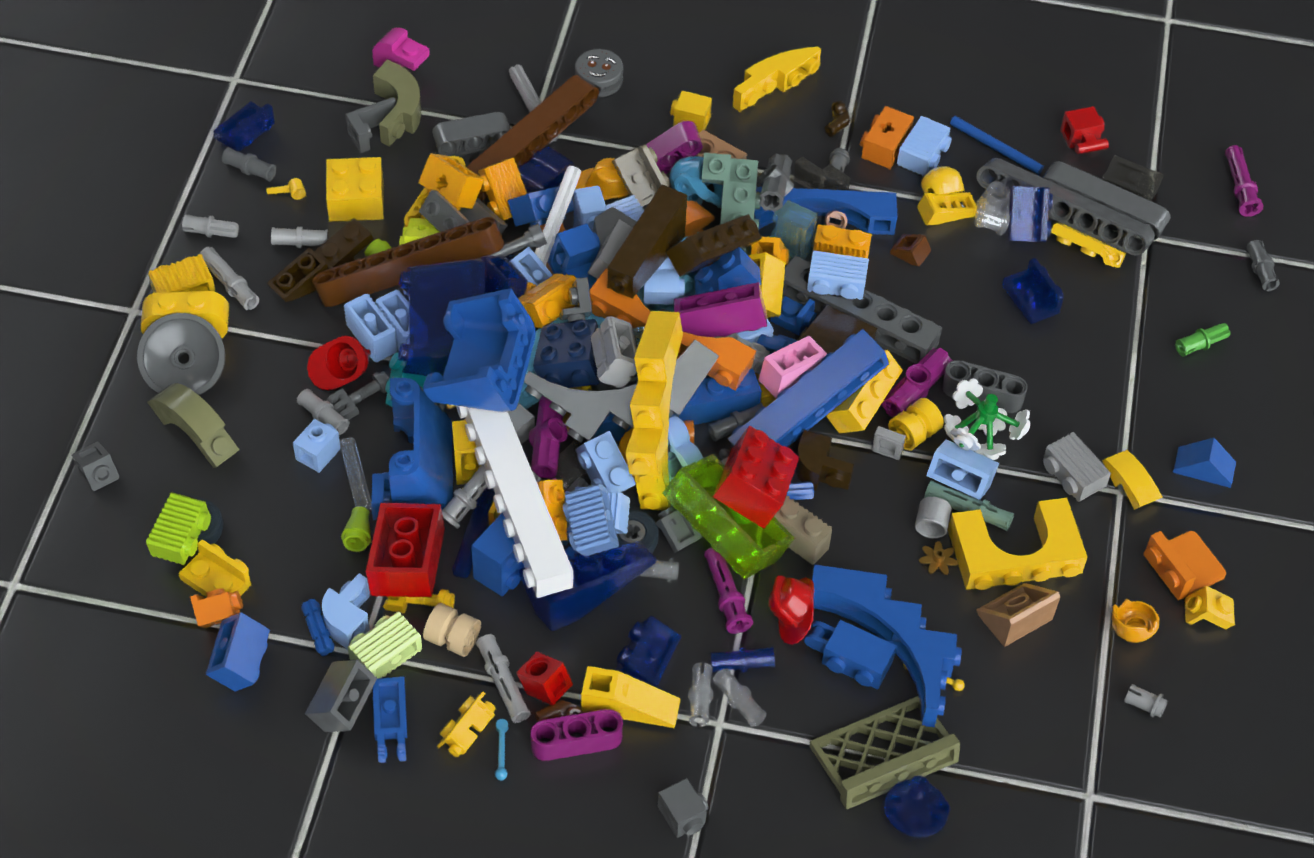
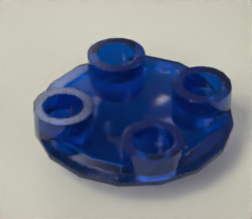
[884,776,950,837]

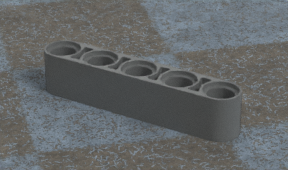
[1043,161,1170,240]

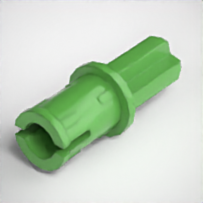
[1175,323,1230,357]

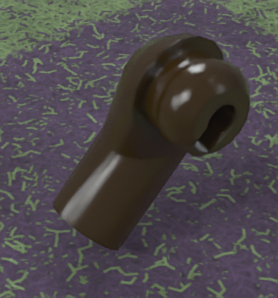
[824,101,850,137]

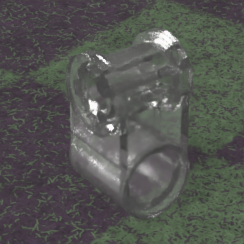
[975,181,1010,235]

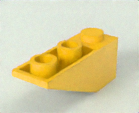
[581,666,680,728]

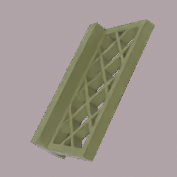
[810,696,960,810]

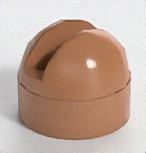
[824,210,847,229]

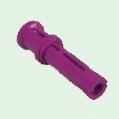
[1225,145,1263,217]
[704,546,753,634]

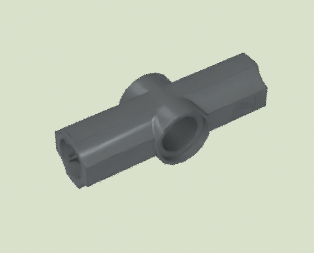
[758,153,794,212]

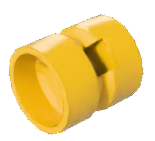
[888,398,944,451]

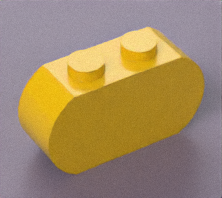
[141,291,229,338]

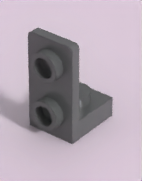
[346,97,397,153]

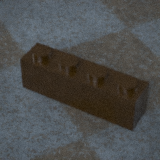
[666,214,762,277]

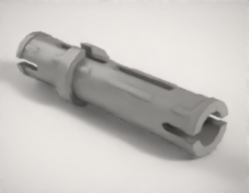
[200,247,260,310]
[476,634,531,723]

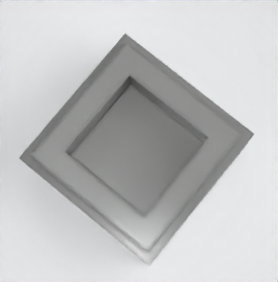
[872,426,906,460]

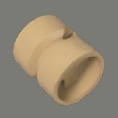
[423,603,481,657]

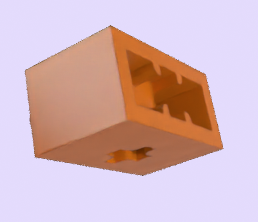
[860,106,914,169]

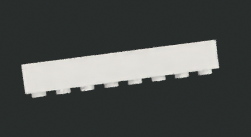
[456,406,573,598]

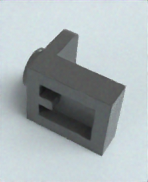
[560,277,592,323]
[71,441,119,491]
[655,506,702,553]

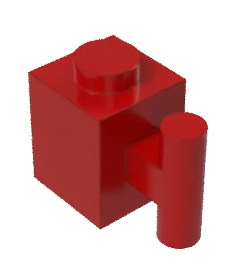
[1060,106,1109,154]

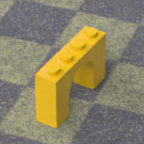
[948,498,1088,590]

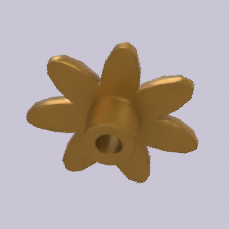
[919,541,958,575]

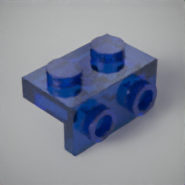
[213,101,275,152]
[1008,186,1053,242]
[1002,258,1064,324]

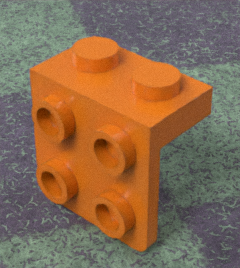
[1144,531,1226,601]

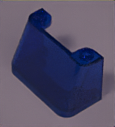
[398,259,485,376]

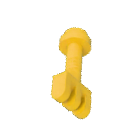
[383,589,455,613]

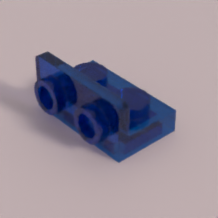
[615,616,681,687]

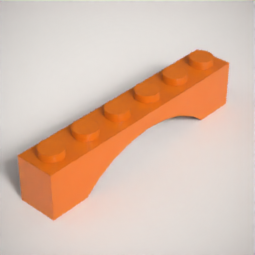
[589,268,756,391]

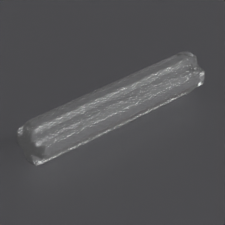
[340,437,372,512]

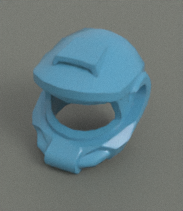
[669,156,723,208]

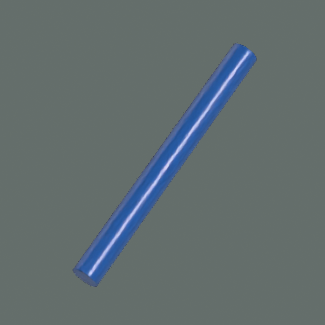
[950,116,1044,175]

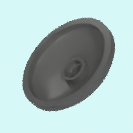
[137,313,226,396]

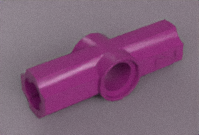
[881,348,953,418]
[529,396,568,479]

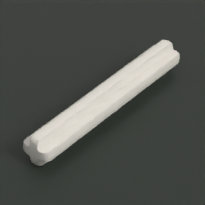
[535,166,581,266]

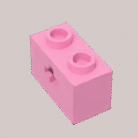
[759,336,827,398]

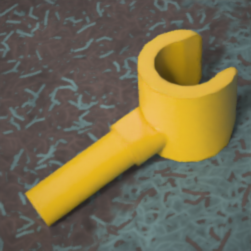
[266,178,306,200]

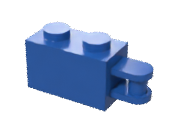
[804,620,897,690]

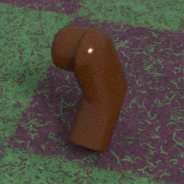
[534,700,583,722]

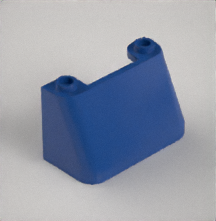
[423,288,536,412]
[389,378,453,509]

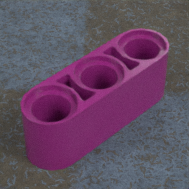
[646,121,703,174]
[531,709,623,761]

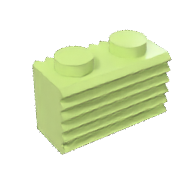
[348,611,422,678]

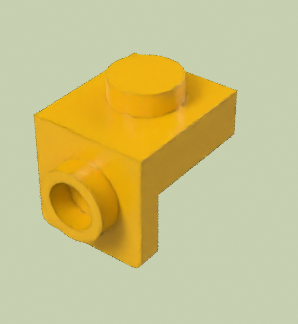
[1185,586,1235,629]

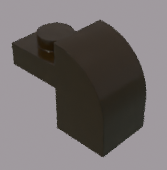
[796,430,854,491]

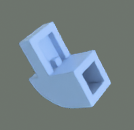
[322,573,371,650]

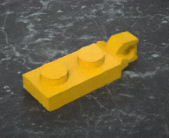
[1051,223,1126,268]

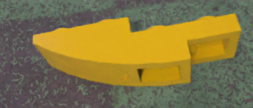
[732,47,821,112]

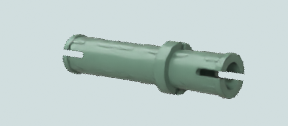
[924,480,1014,531]

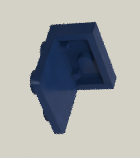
[533,319,600,388]

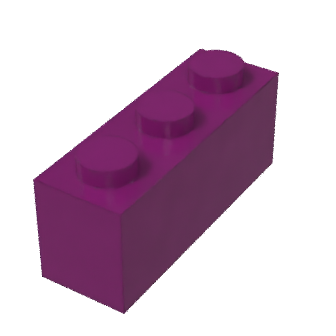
[674,282,767,337]

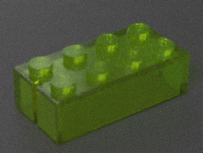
[662,454,795,580]

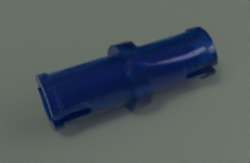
[711,647,775,672]

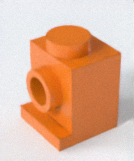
[190,588,243,628]

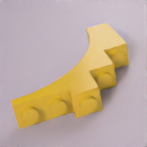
[625,311,683,510]

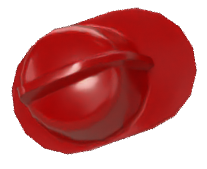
[307,335,371,390]
[768,576,814,645]

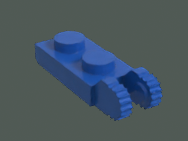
[373,676,408,763]

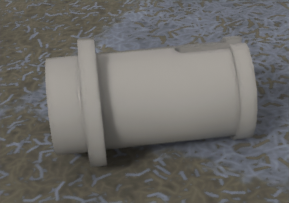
[1125,684,1168,718]

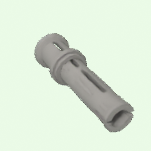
[442,464,487,529]

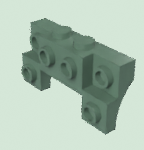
[697,153,761,255]

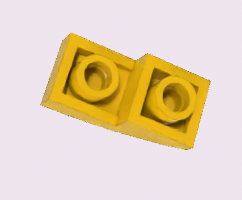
[1102,450,1162,510]

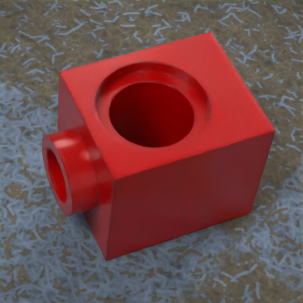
[516,652,573,706]

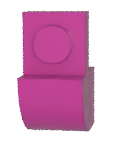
[372,27,430,71]

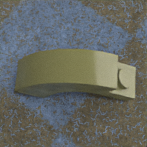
[373,59,421,147]
[147,383,239,468]

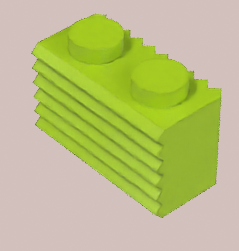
[146,492,211,565]

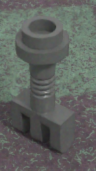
[326,371,389,420]

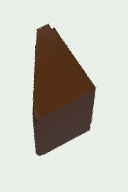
[890,234,931,267]

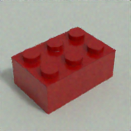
[713,425,799,529]
[366,503,445,597]

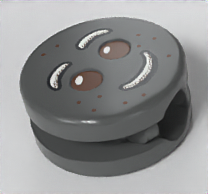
[575,49,623,97]

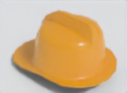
[574,158,629,200]

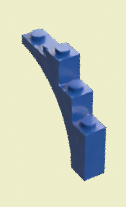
[812,564,962,727]

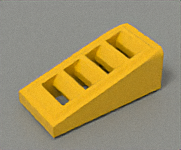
[917,192,980,225]

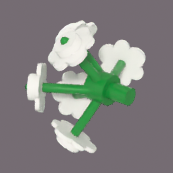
[944,378,1030,460]

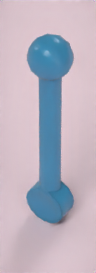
[495,719,508,780]

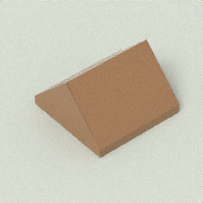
[976,583,1060,647]

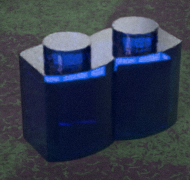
[518,147,573,194]

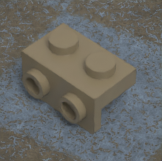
[612,144,670,207]

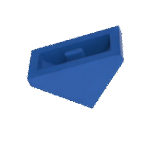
[1173,438,1236,488]

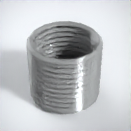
[915,497,952,538]

